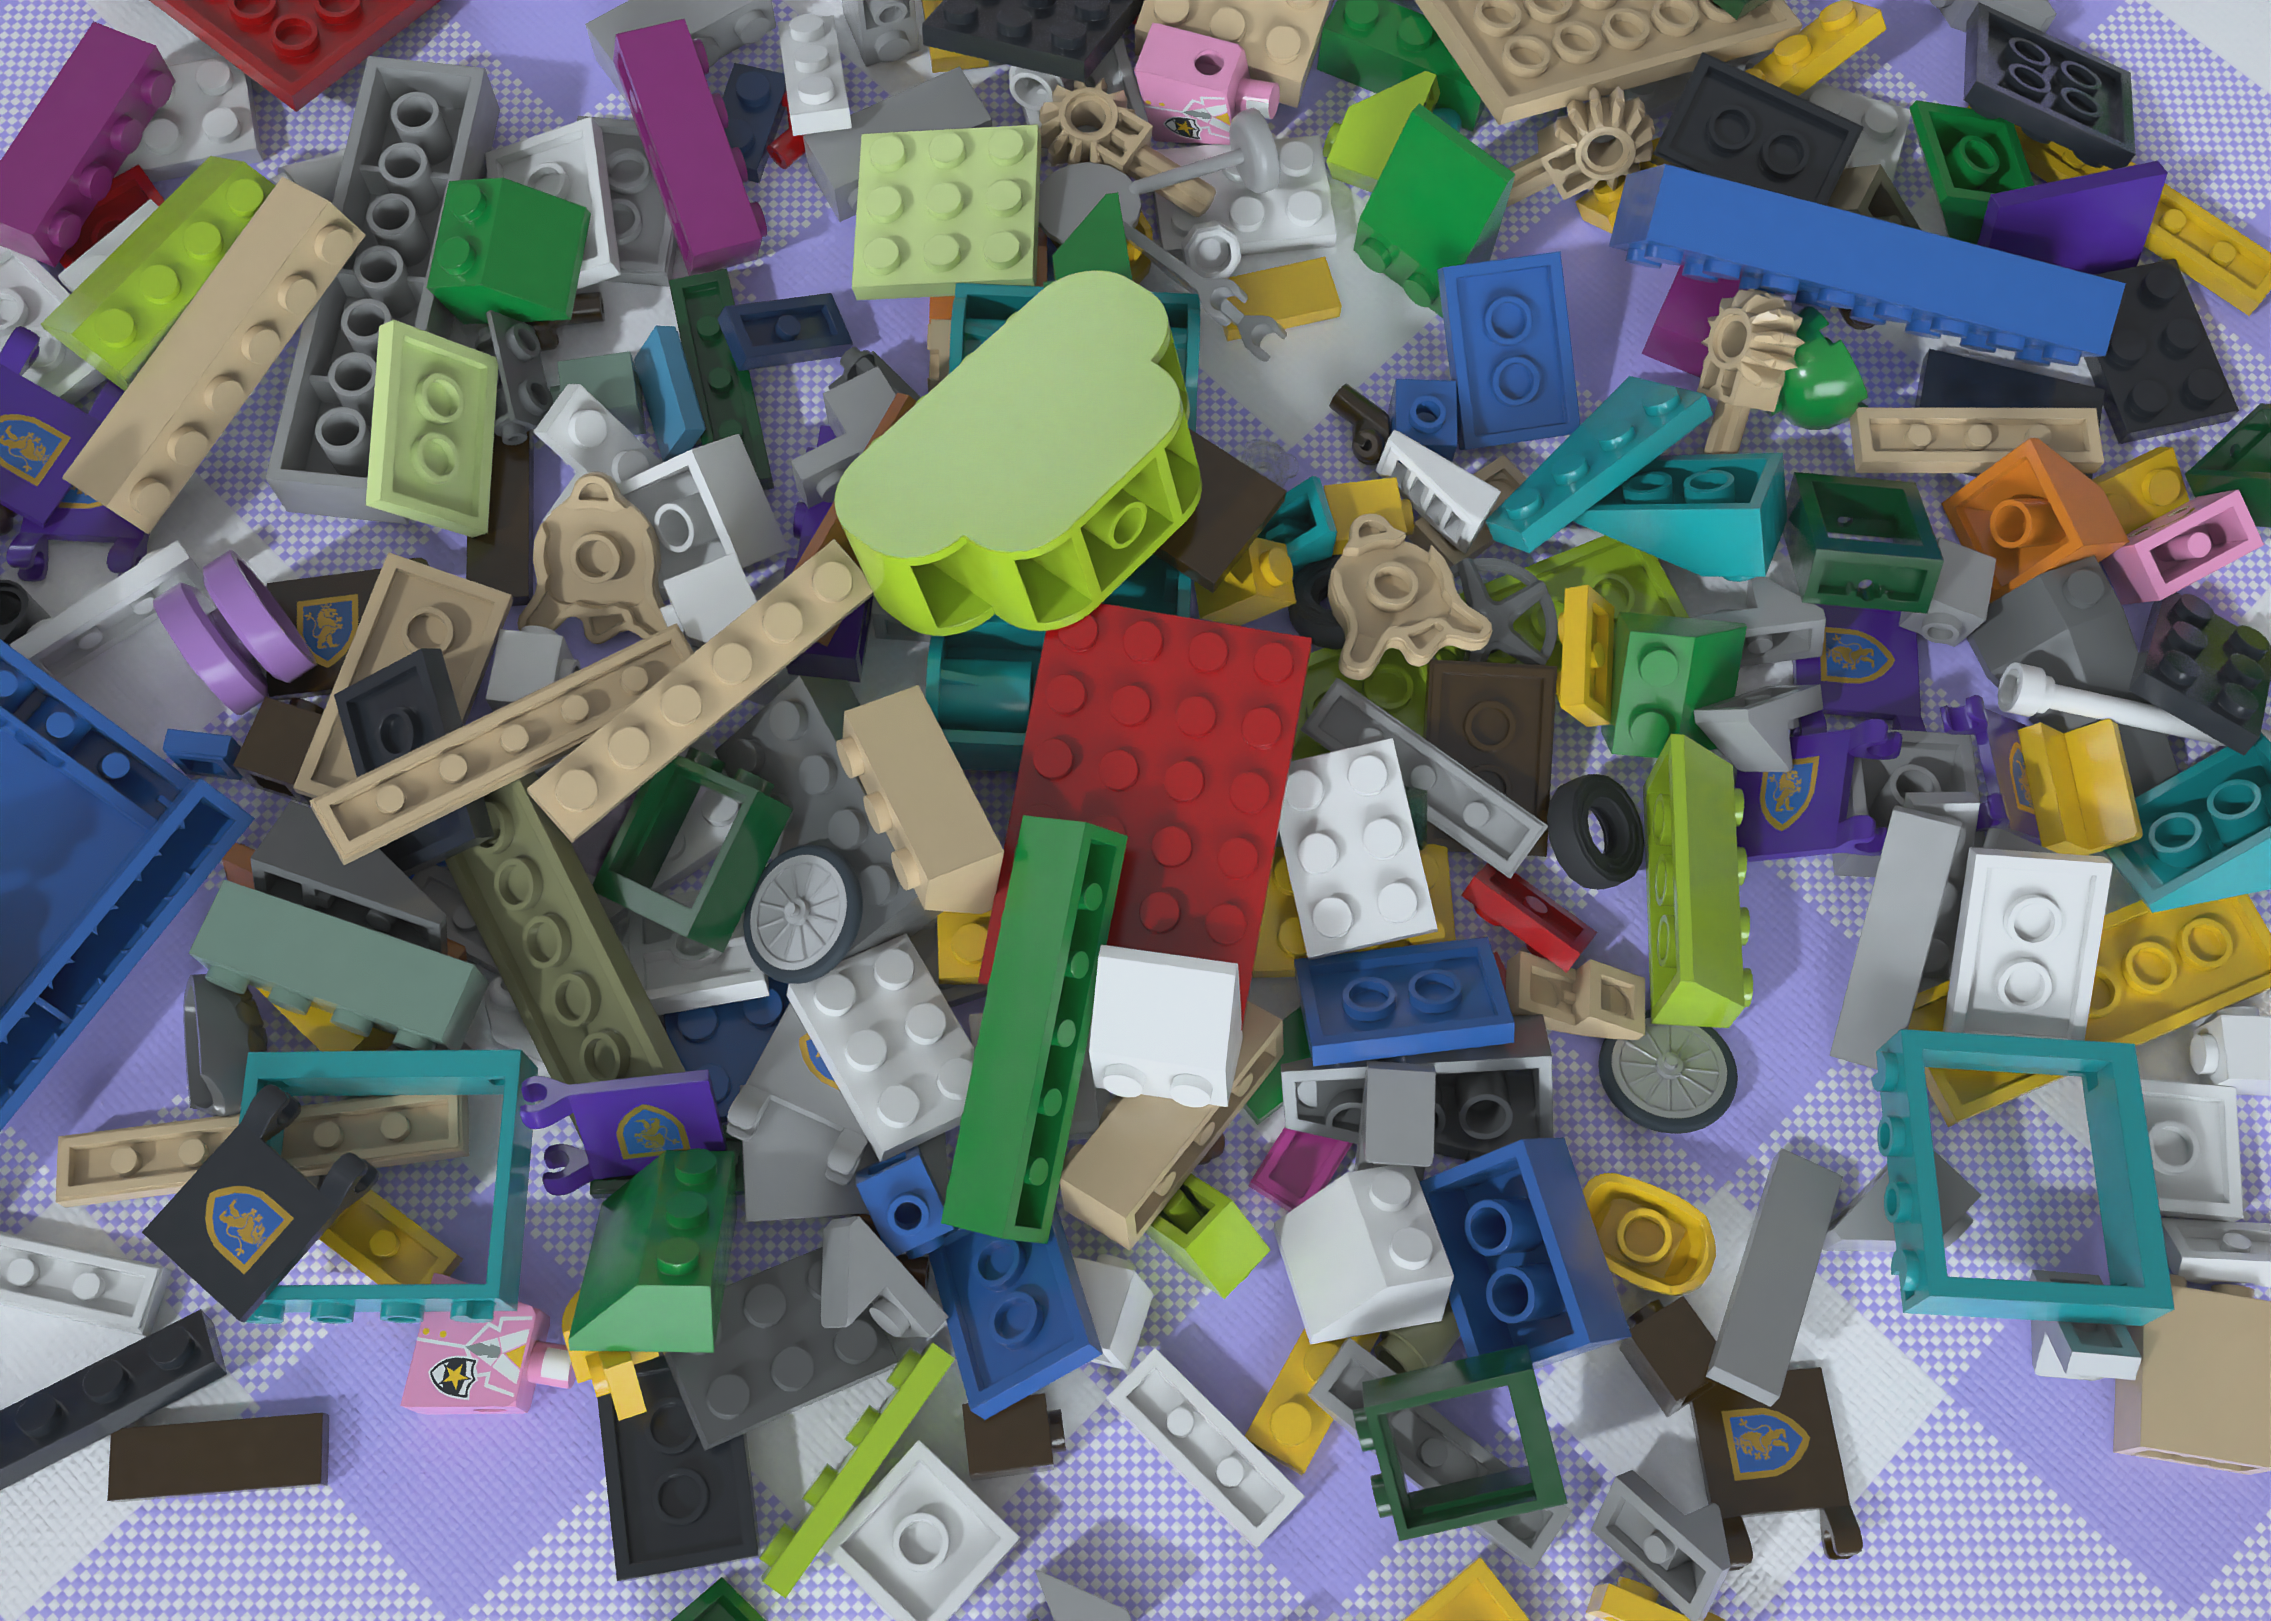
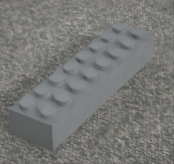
[265,56,500,525]

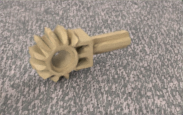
[1039,77,1216,217]
[1506,86,1655,208]
[1697,289,1805,454]

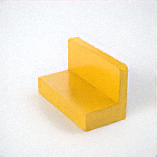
[2017,719,2143,855]

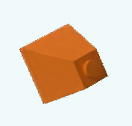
[1941,438,2130,603]

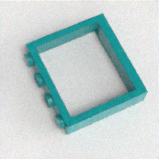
[1871,1029,2175,1326]
[239,1050,539,1324]

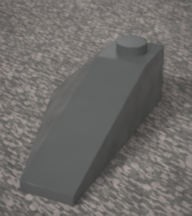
[1966,555,2179,798]
[1281,1014,1554,1162]

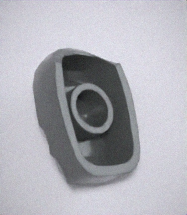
[183,974,268,1117]

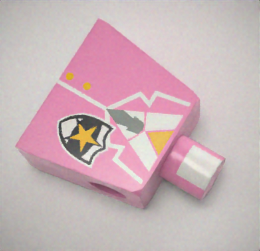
[1134,23,1280,145]
[400,1273,576,1415]

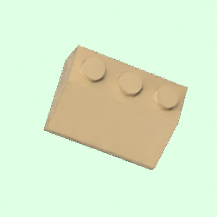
[836,685,1004,914]

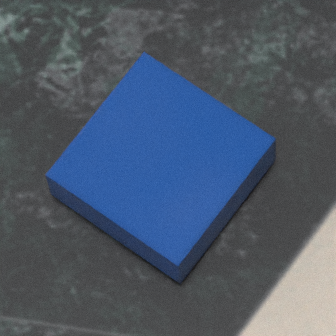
[162,729,245,780]

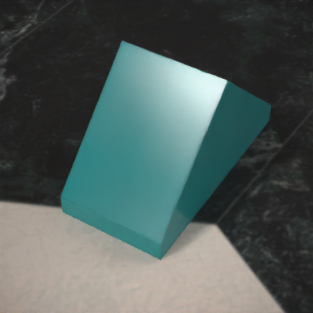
[1257,476,1337,578]

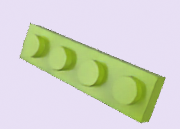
[759,1343,955,1599]

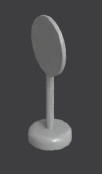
[1039,108,1280,245]

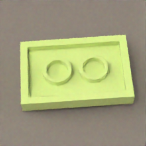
[366,320,498,538]

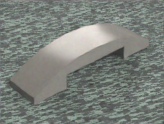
[1307,1337,1573,1569]

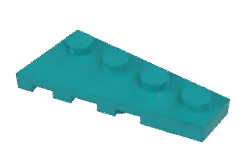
[1485,376,1713,553]

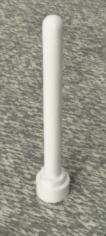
[1998,662,2271,747]

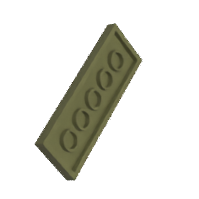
[445,771,686,1143]

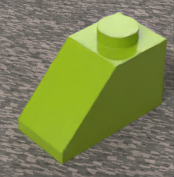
[1323,71,1440,192]
[1145,1173,1271,1300]

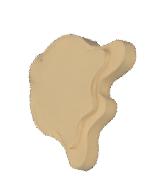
[517,471,667,644]
[1328,514,1493,680]

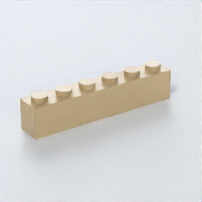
[62,176,366,535]

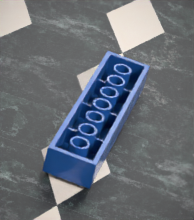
[1609,164,2126,367]

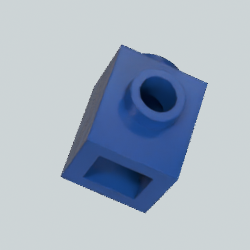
[1388,379,1458,464]
[856,1145,954,1259]

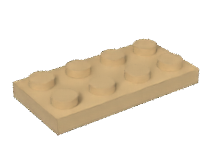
[293,552,513,798]

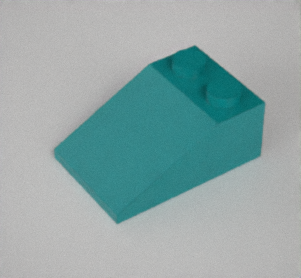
[1573,453,1788,582]
[2102,732,2271,913]

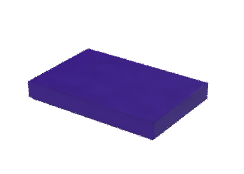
[1977,161,2168,275]

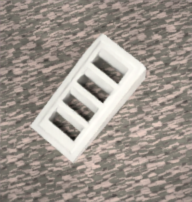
[1375,430,1501,554]

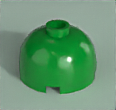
[1765,306,1868,430]

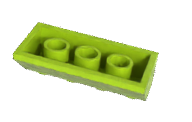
[41,156,276,391]
[1643,734,1753,1028]

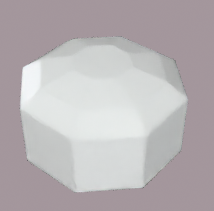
[1181,220,1241,279]

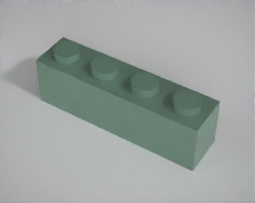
[188,879,489,1051]

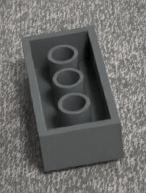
[714,675,943,961]

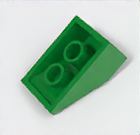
[1353,103,1516,318]

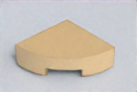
[927,319,951,393]

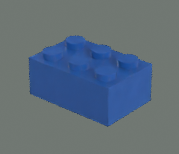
[1419,1137,1632,1370]

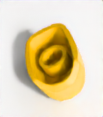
[1583,1173,1716,1296]

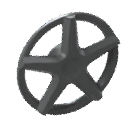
[1432,558,1558,665]

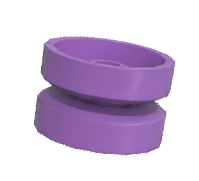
[153,550,317,716]

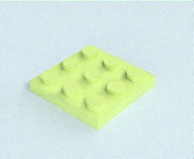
[852,124,1042,300]

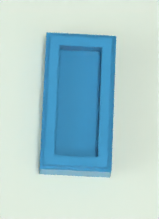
[634,325,706,462]

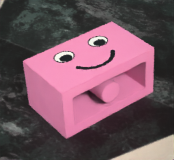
[2101,489,2264,605]

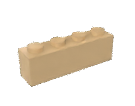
[1060,1001,1284,1251]

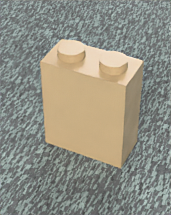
[2113,1274,2271,1475]

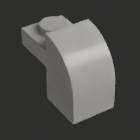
[790,366,896,509]

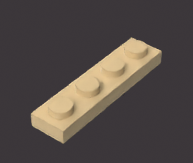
[1849,407,2104,473]

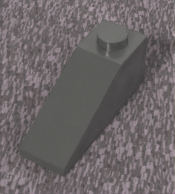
[250,801,448,955]

